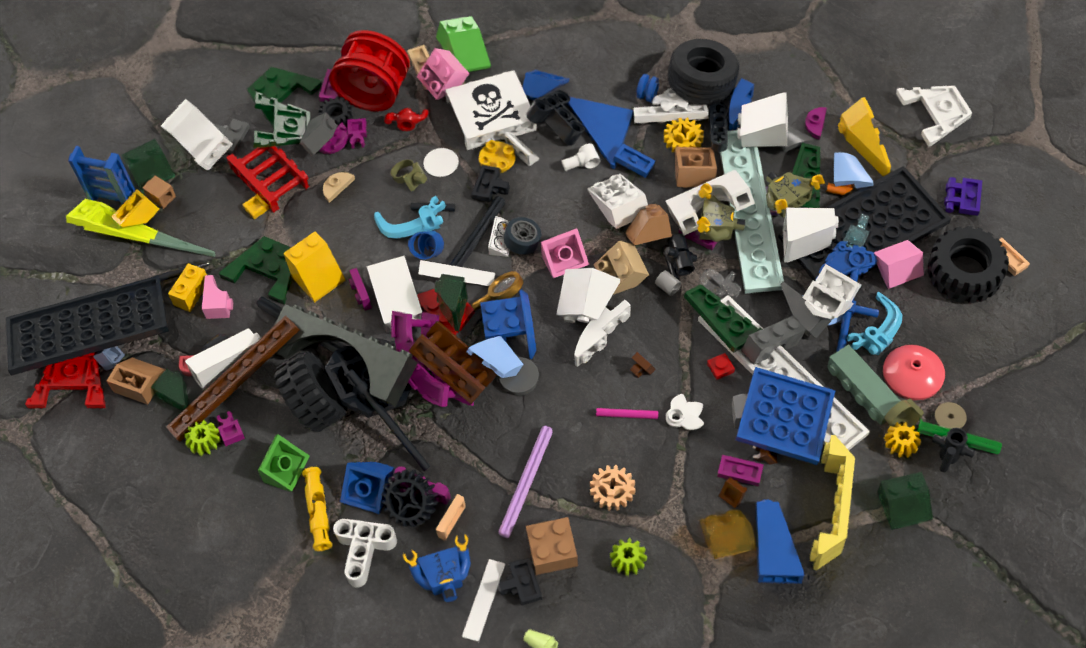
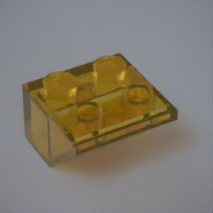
[700,510,756,559]

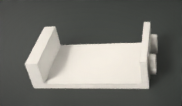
[161,99,233,171]
[367,256,422,333]

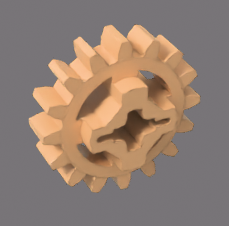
[590,465,635,511]

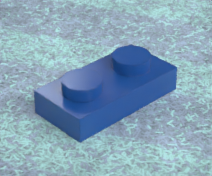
[613,144,655,178]

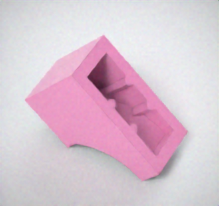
[202,275,233,319]

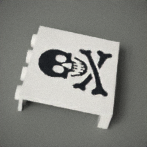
[445,70,537,150]

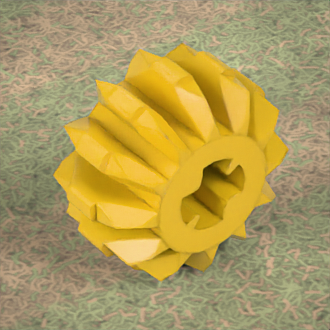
[884,422,921,458]

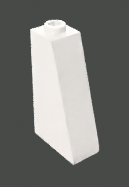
[185,328,261,391]

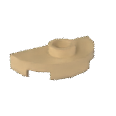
[323,172,355,203]

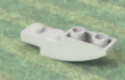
[574,300,630,367]

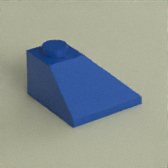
[523,70,569,100]
[340,462,395,514]

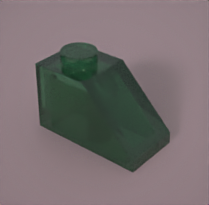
[151,369,189,411]

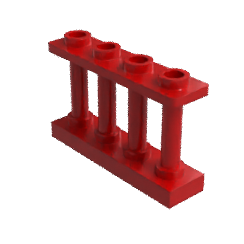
[226,146,309,213]

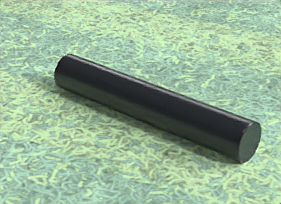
[411,203,455,211]

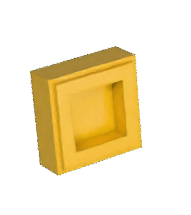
[242,194,269,220]

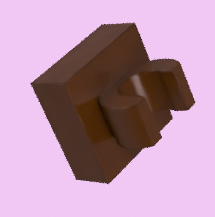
[630,352,656,378]
[753,446,777,464]
[718,478,747,508]

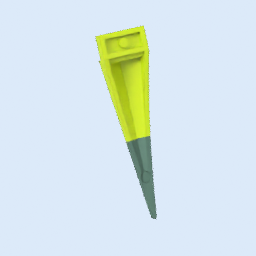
[66,199,215,257]

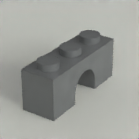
[741,316,806,365]

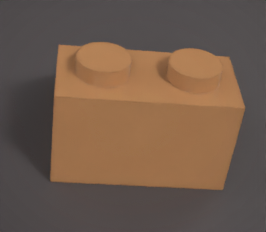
[675,147,717,188]
[625,204,672,245]

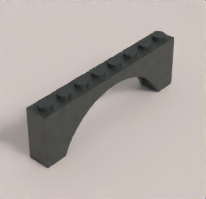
[274,304,418,407]

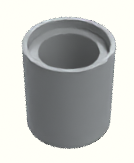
[655,270,681,296]

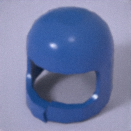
[408,230,444,259]

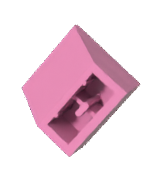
[417,48,469,100]

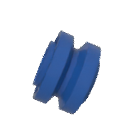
[636,74,659,102]

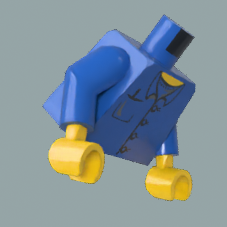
[403,534,471,602]

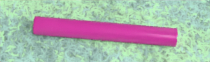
[596,408,658,419]

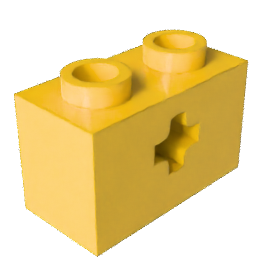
[168,263,207,312]

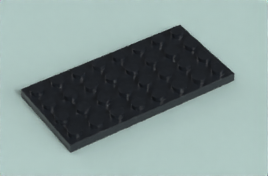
[778,166,951,281]
[6,275,169,376]

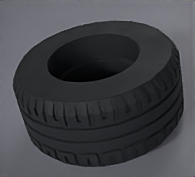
[667,39,740,105]

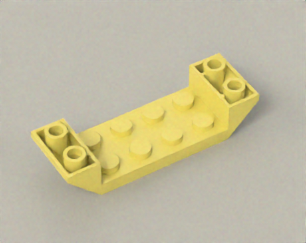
[810,435,855,570]

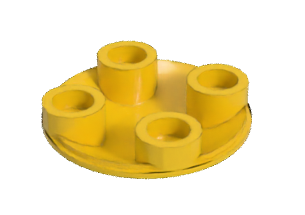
[479,140,516,173]

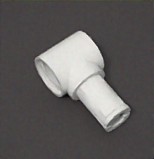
[561,144,601,172]

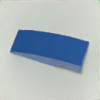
[728,78,754,131]

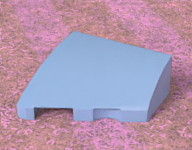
[834,153,874,188]
[467,336,524,378]

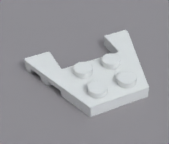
[896,86,972,147]

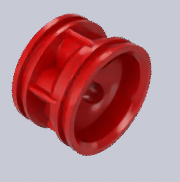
[329,30,410,112]

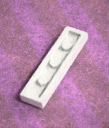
[633,104,708,124]

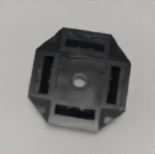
[324,338,412,418]

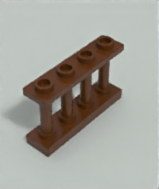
[408,321,497,404]

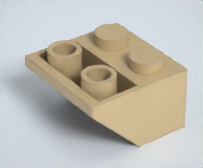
[594,241,649,295]

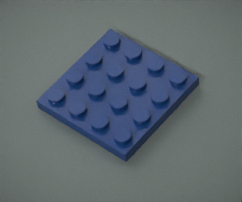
[735,367,836,465]

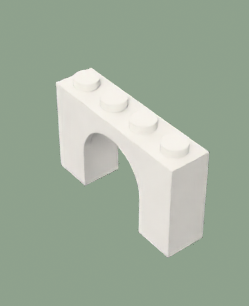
[666,170,755,235]

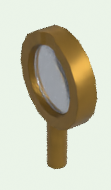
[471,271,523,311]

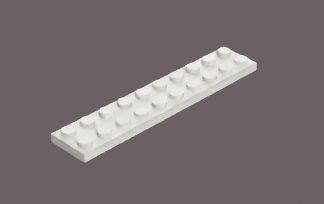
[698,295,869,450]

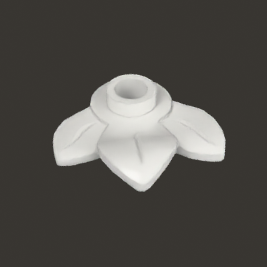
[652,88,688,112]
[666,394,704,430]

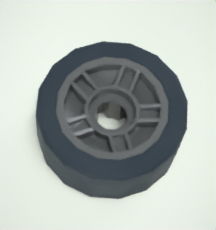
[503,217,542,255]

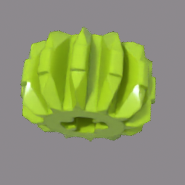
[185,420,221,456]
[610,538,647,576]

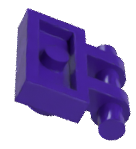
[944,177,982,216]

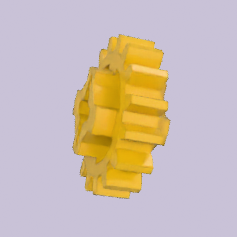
[664,118,704,152]

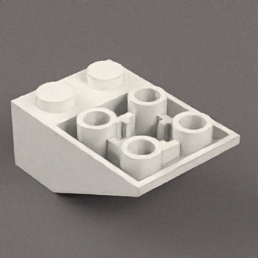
[588,174,648,229]

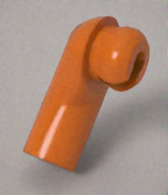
[826,183,854,195]

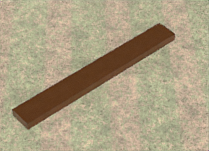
[166,315,300,442]

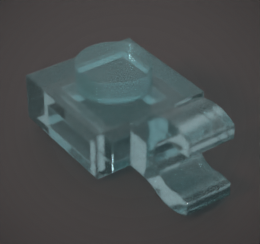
[844,214,869,247]

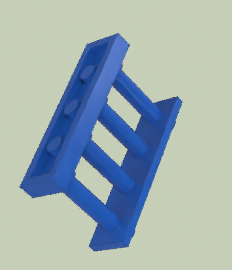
[68,146,136,205]

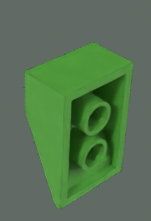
[436,16,491,72]

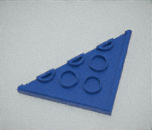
[568,97,633,169]

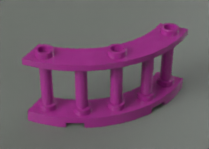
[391,311,474,407]

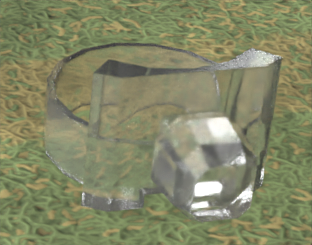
[699,269,741,298]

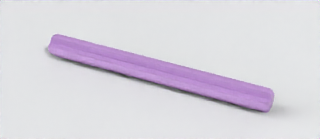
[499,426,553,538]

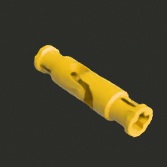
[302,467,332,551]

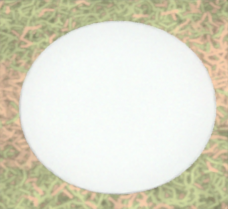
[424,148,459,177]

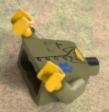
[766,172,825,218]
[697,183,745,242]

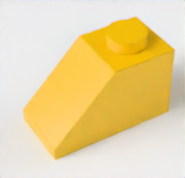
[111,189,159,227]

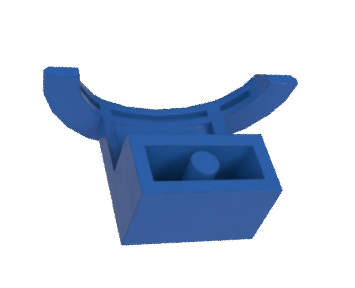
[480,289,536,359]

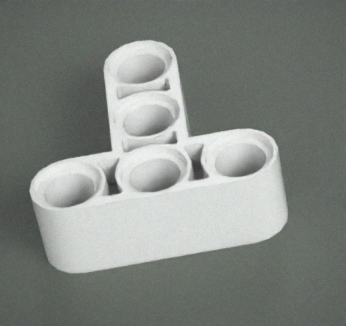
[334,519,397,588]

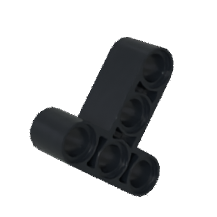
[526,90,584,145]

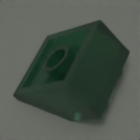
[122,139,176,193]
[435,273,468,331]
[877,472,933,530]

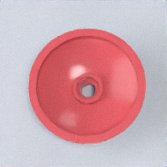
[883,345,945,400]

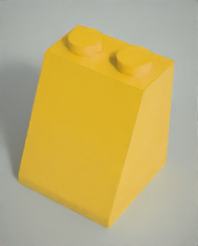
[284,231,346,303]

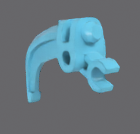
[374,196,446,238]
[847,292,902,355]

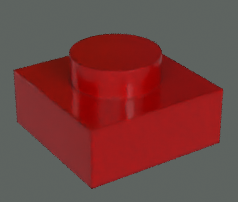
[707,353,735,380]

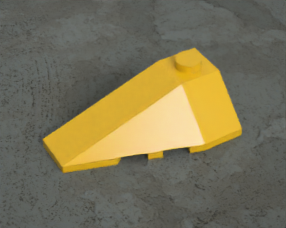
[838,97,891,177]

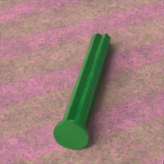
[916,418,1002,454]

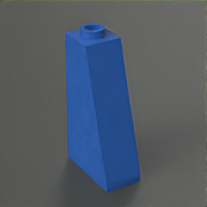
[755,500,804,583]

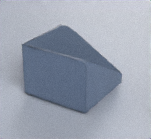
[93,346,125,371]

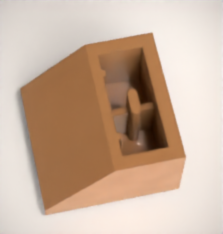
[107,358,168,405]

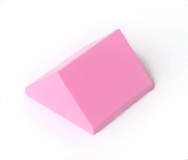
[541,228,589,278]
[874,240,924,289]

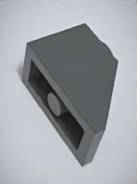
[300,113,337,156]

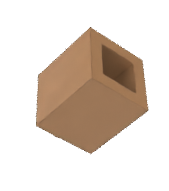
[143,176,176,209]

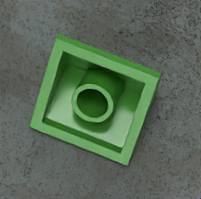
[258,434,310,492]

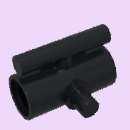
[662,233,697,279]
[932,428,975,473]

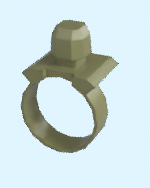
[390,159,427,192]
[884,398,924,428]

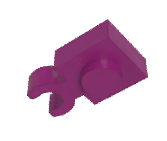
[347,118,367,149]
[217,411,245,446]

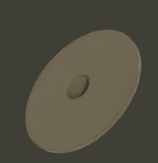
[935,402,967,429]

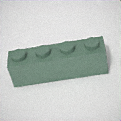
[827,344,901,425]

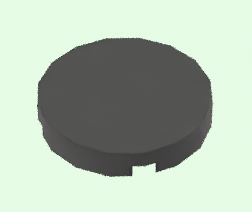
[499,357,539,396]

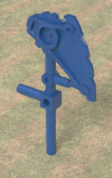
[815,241,879,352]

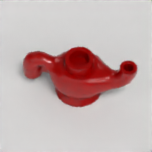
[385,108,428,131]

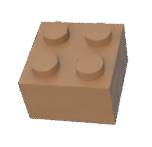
[526,517,578,575]

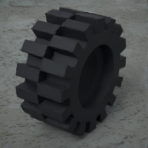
[318,97,353,127]

